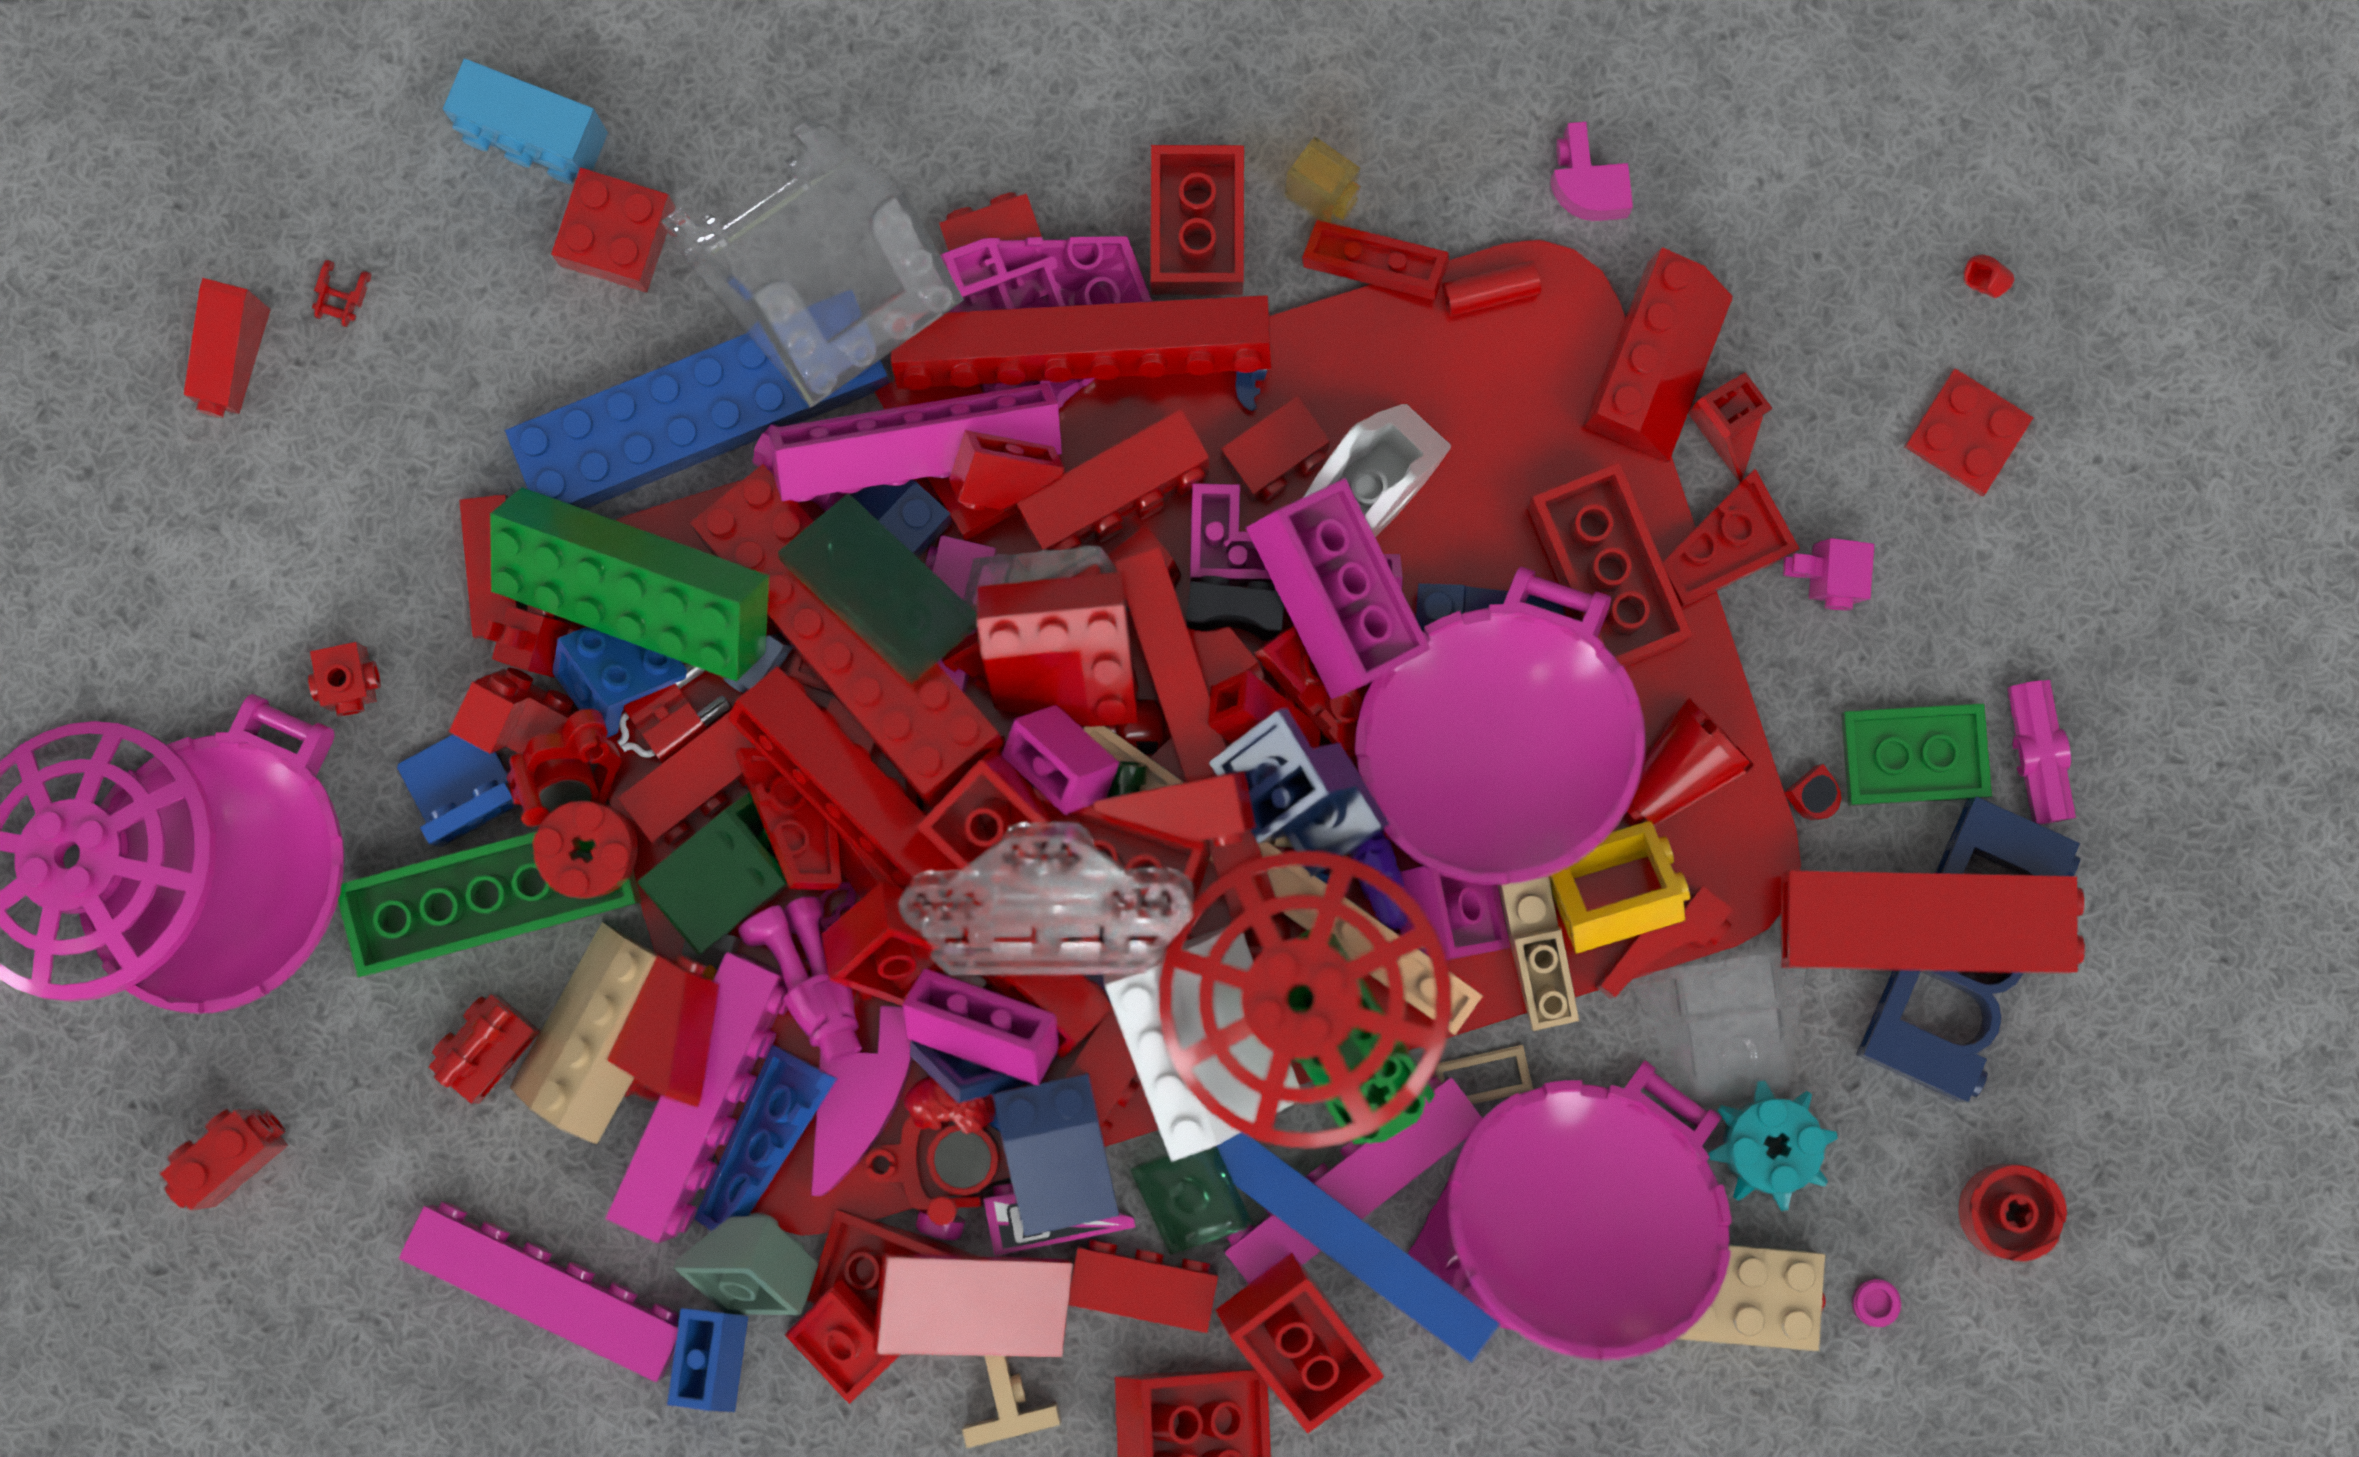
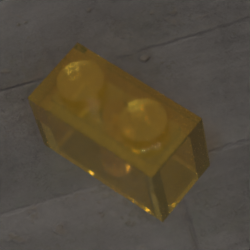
[1284,136,1361,223]

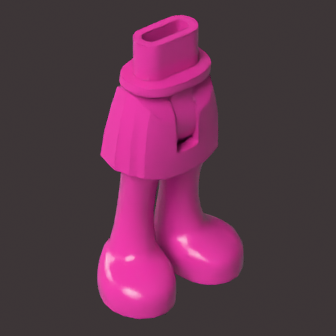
[739,897,861,1062]

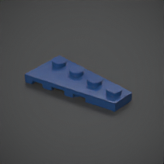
[694,1045,838,1231]

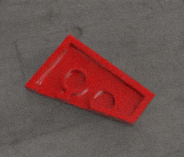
[1662,468,1800,608]
[735,747,841,890]

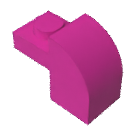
[1550,121,1633,221]

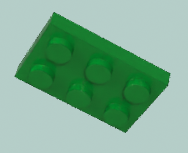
[1841,704,1992,806]

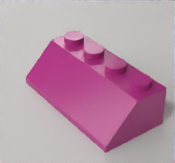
[1246,478,1431,700]

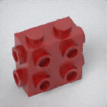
[159,1108,288,1210]

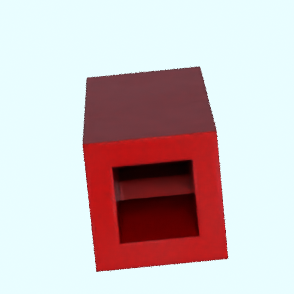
[1207,670,1320,749]

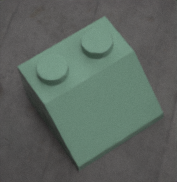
[673,1213,819,1315]

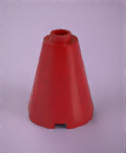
[1627,698,1755,826]

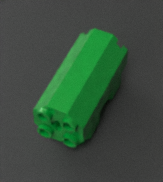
[1288,928,1435,1145]

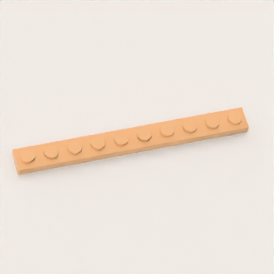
[1083,726,1483,1035]

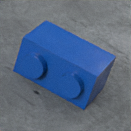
[667,1308,749,1412]

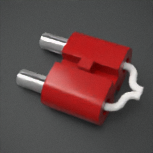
[617,664,731,763]

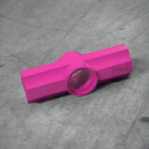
[2007,680,2076,825]

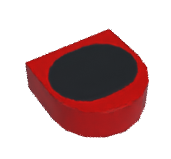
[1784,764,1841,821]

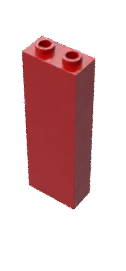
[1781,871,2085,974]

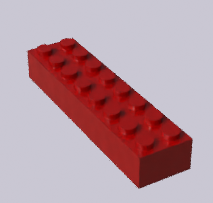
[690,464,1005,810]

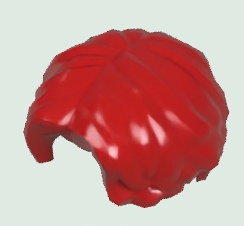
[904,1074,996,1134]

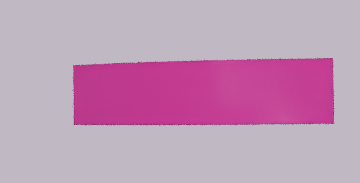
[812,1006,914,1196]

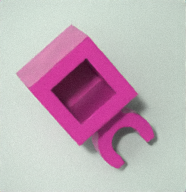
[1783,538,1875,611]

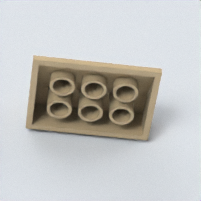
[509,922,660,1144]

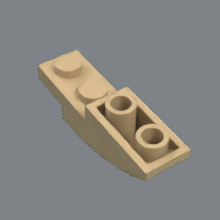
[1498,876,1579,1031]

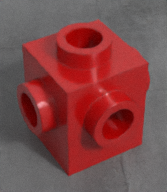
[308,642,381,716]

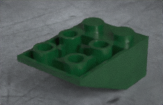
[637,791,789,956]

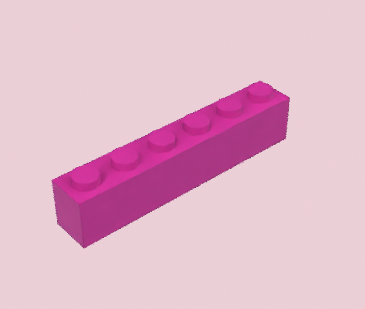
[768,383,1062,502]
[1224,1076,1483,1284]
[398,1201,680,1382]

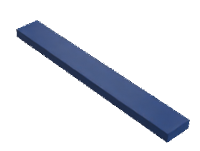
[1193,1133,1500,1364]

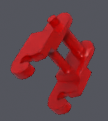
[312,260,371,327]

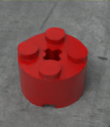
[533,801,638,898]
[1958,1164,2067,1262]

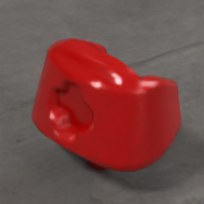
[1964,255,2015,298]

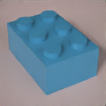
[443,58,608,184]

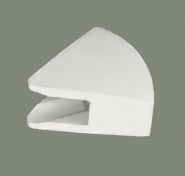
[1303,404,1451,537]

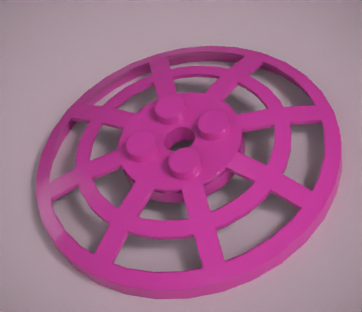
[0,721,216,1002]

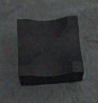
[1186,576,1284,642]

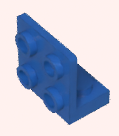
[552,627,687,738]
[397,734,519,848]

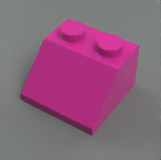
[1400,866,1511,960]

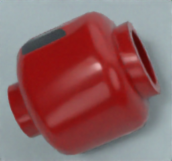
[1106,699,1171,758]

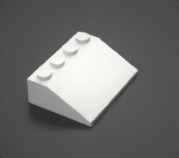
[1103,926,1300,1161]

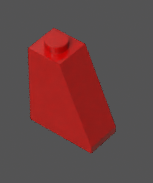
[183,277,271,418]
[607,955,720,1108]

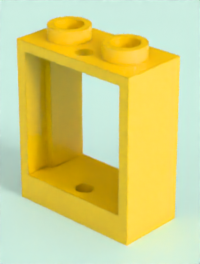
[1548,821,1690,954]

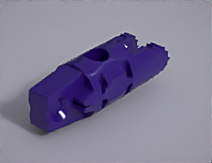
[1350,829,1409,930]

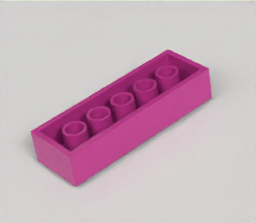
[605,952,788,1243]

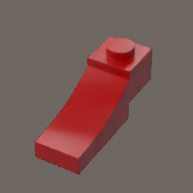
[1595,886,1733,999]

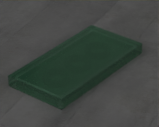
[778,493,978,684]

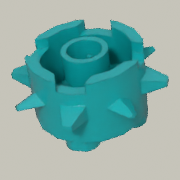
[1708,1080,1838,1211]

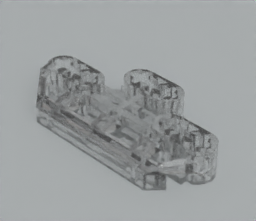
[899,823,1193,975]

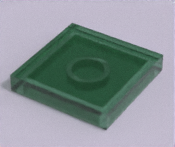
[1130,1146,1253,1255]

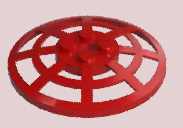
[1159,851,1452,1147]

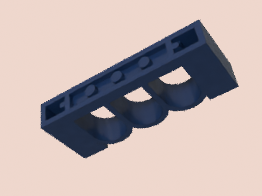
[1856,796,2080,1102]

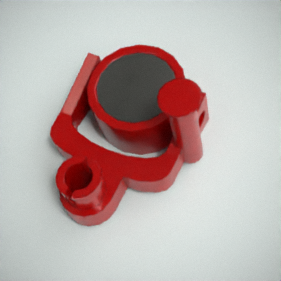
[506,709,621,826]
[864,1116,1001,1226]

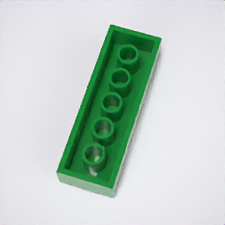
[490,487,769,682]
[338,831,642,978]

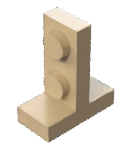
[962,1356,1061,1448]

